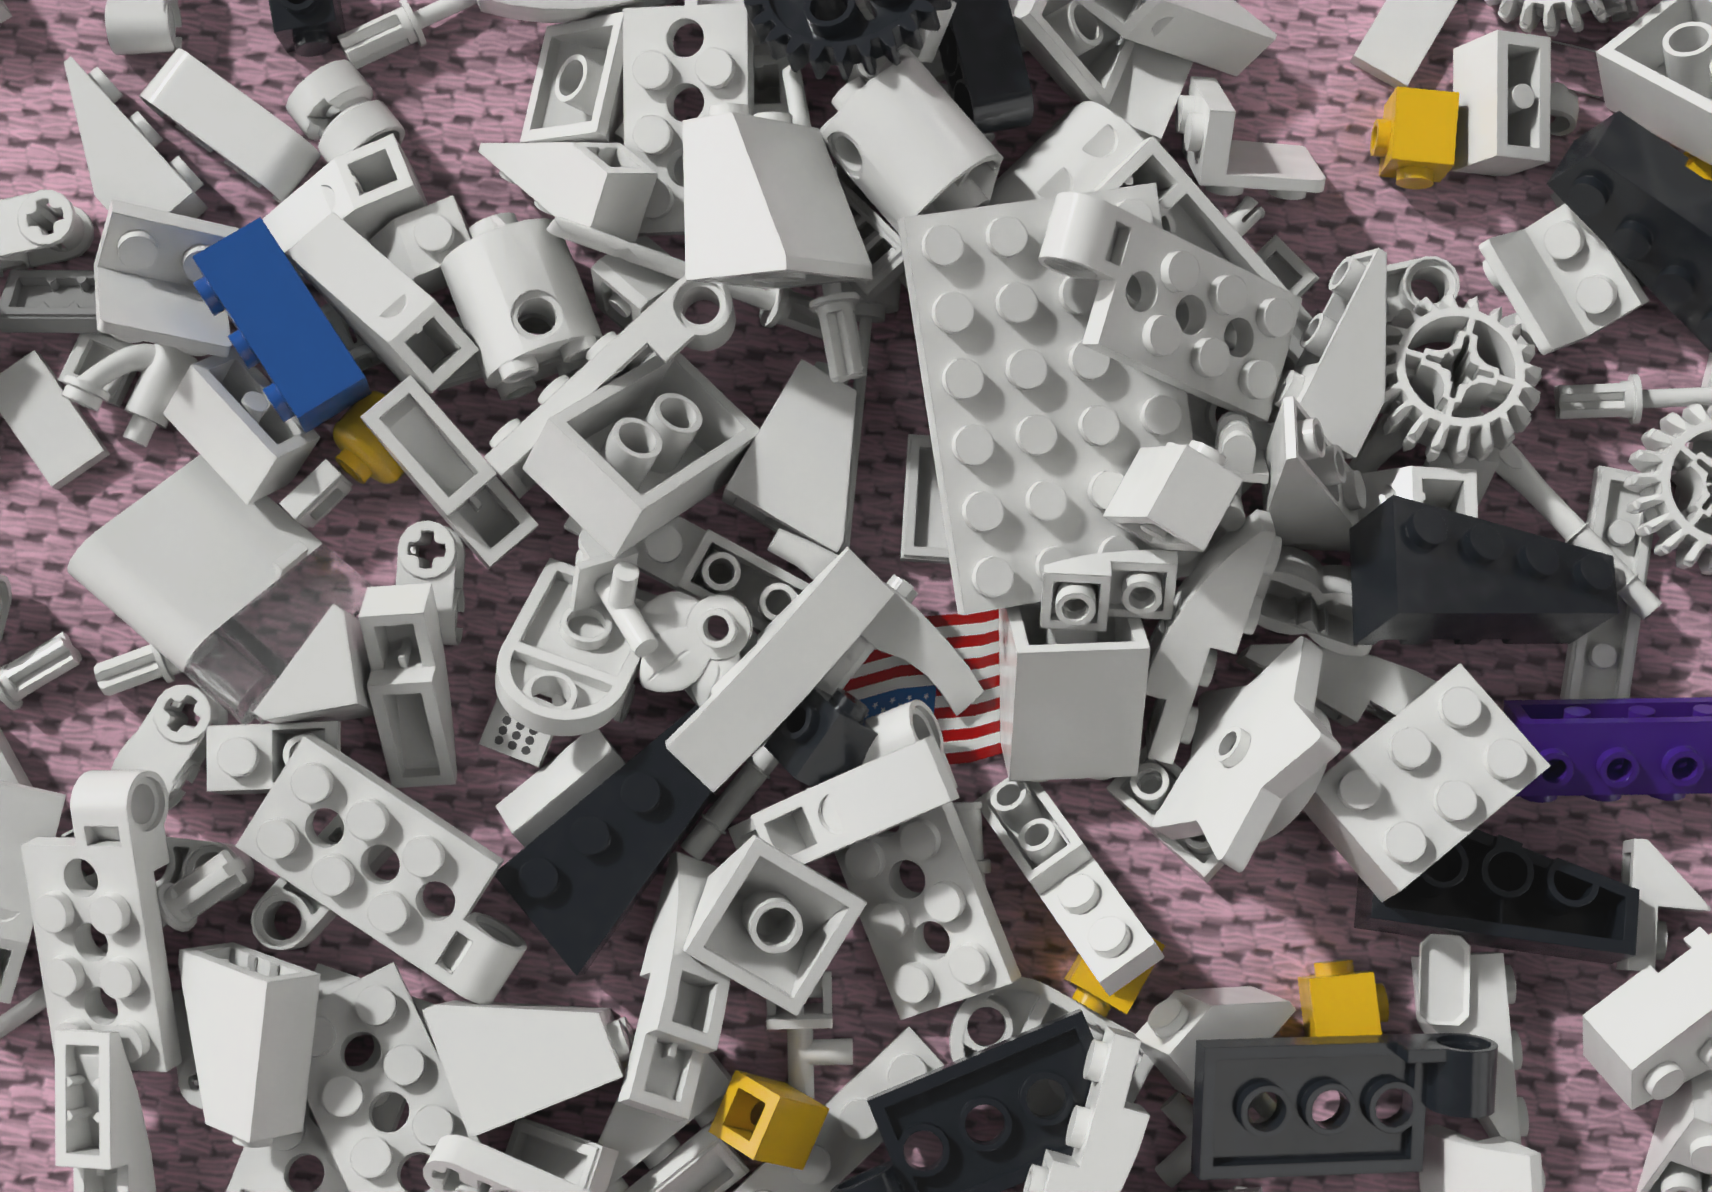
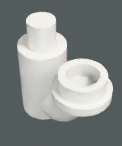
[61,343,198,447]

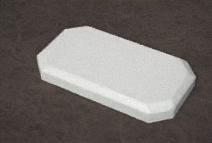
[1418,934,1471,1026]

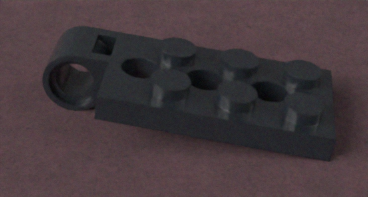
[831,1009,1094,1192]
[1191,1033,1498,1180]

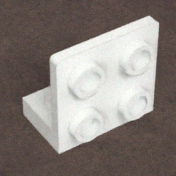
[94,199,240,357]
[1479,203,1649,355]

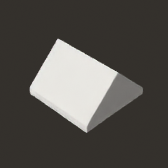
[1008,0,1136,107]
[520,12,624,143]
[254,604,374,724]
[683,835,867,1016]

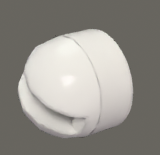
[1550,82,1579,136]

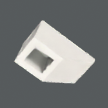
[206,721,341,795]
[1636,1070,1712,1192]

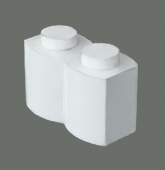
[1255,545,1372,656]

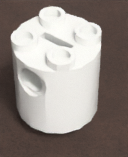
[820,47,1003,234]
[441,212,603,401]

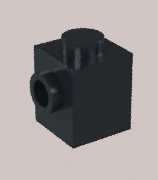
[269,0,346,57]
[764,687,878,787]

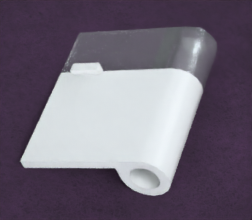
[67,455,373,724]

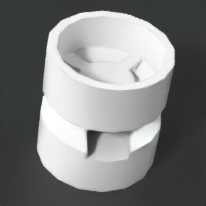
[286,59,405,163]

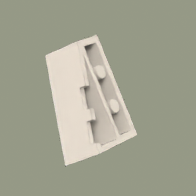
[1582,926,1712,1110]

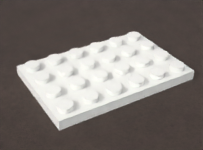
[897,183,1210,615]

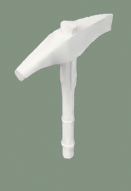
[1349,313,1662,620]
[680,528,984,860]

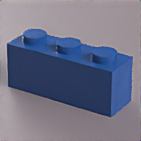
[192,217,372,433]

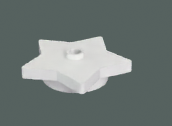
[1151,636,1341,873]

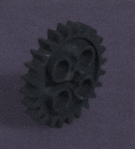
[744,0,952,80]

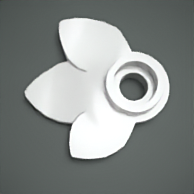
[639,591,753,707]

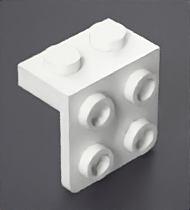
[1175,76,1326,200]

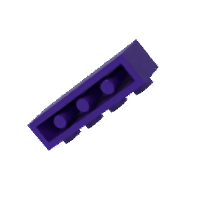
[1503,697,1712,803]

